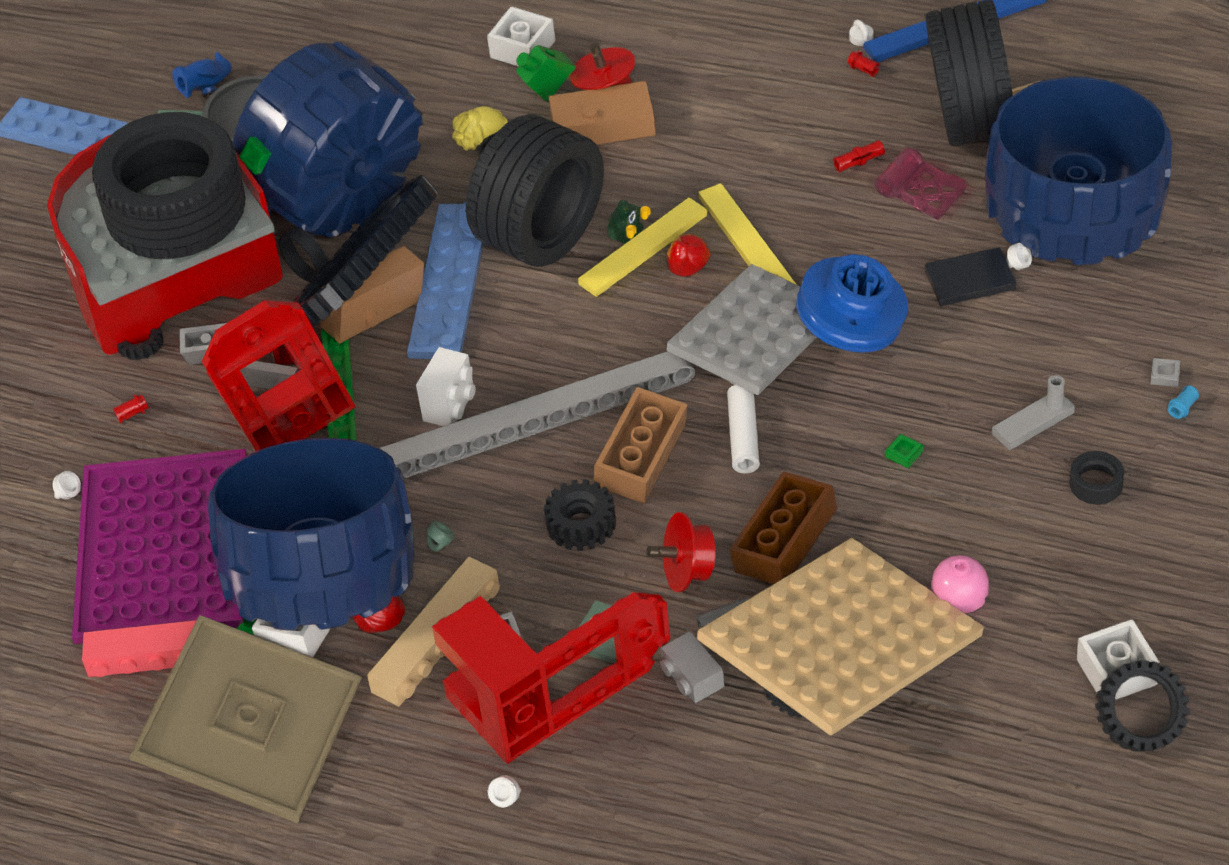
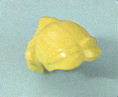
[452,106,508,150]

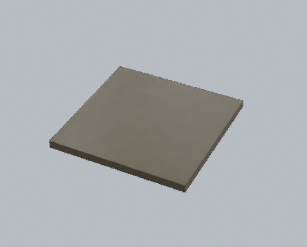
[130,615,362,823]

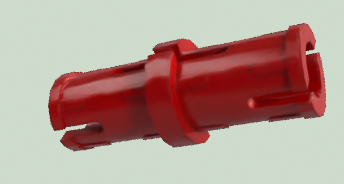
[833,140,885,172]

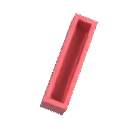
[82,620,197,677]

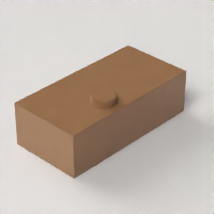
[549,81,655,145]
[320,246,424,343]
[594,387,688,504]

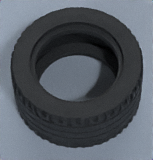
[925,0,1013,146]
[92,112,246,259]
[465,114,604,267]

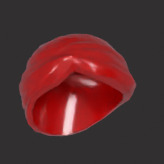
[667,234,711,277]
[353,596,405,633]

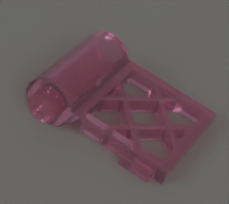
[874,148,967,220]

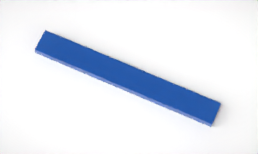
[864,0,1047,62]

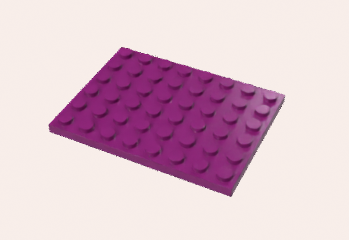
[72,449,247,644]

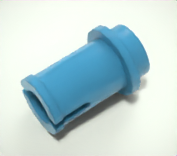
[1168,385,1199,419]

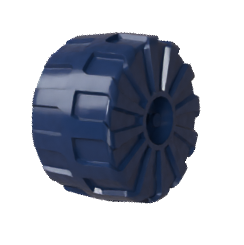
[233,42,424,237]
[985,76,1172,265]
[208,438,414,631]

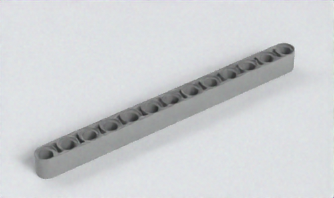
[380,351,695,478]

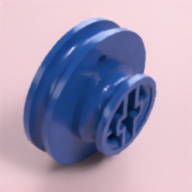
[796,254,908,352]

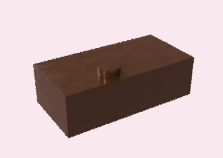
[729,471,837,584]

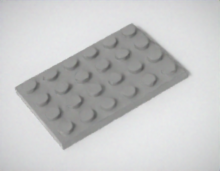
[666,264,817,395]

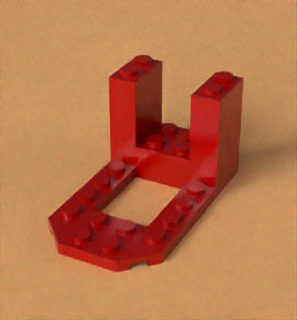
[202,300,356,451]
[432,592,670,764]

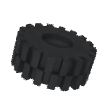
[544,479,616,551]

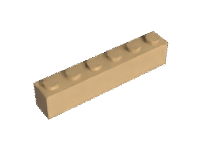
[367,557,500,707]

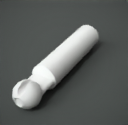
[727,381,760,474]

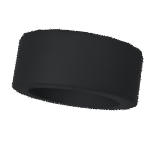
[1069,451,1124,505]

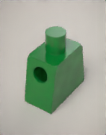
[516,45,576,102]

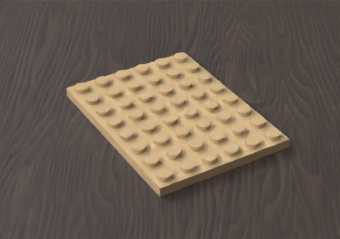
[697,538,984,736]

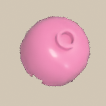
[931,555,989,613]

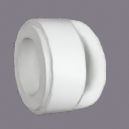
[849,20,873,46]
[1006,243,1032,270]
[53,471,81,499]
[488,775,521,807]

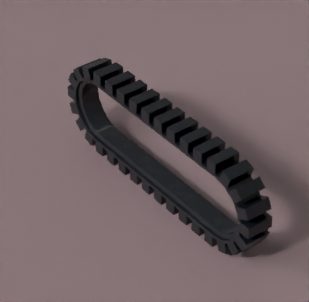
[294,175,438,327]

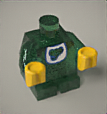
[608,200,651,243]

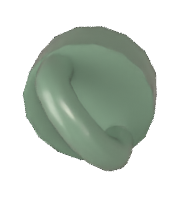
[426,521,455,552]

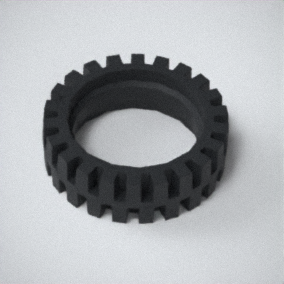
[1095,660,1190,752]

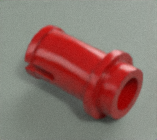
[847,51,880,77]
[112,394,149,423]

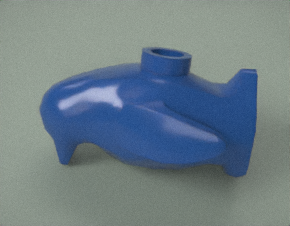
[172,52,232,98]

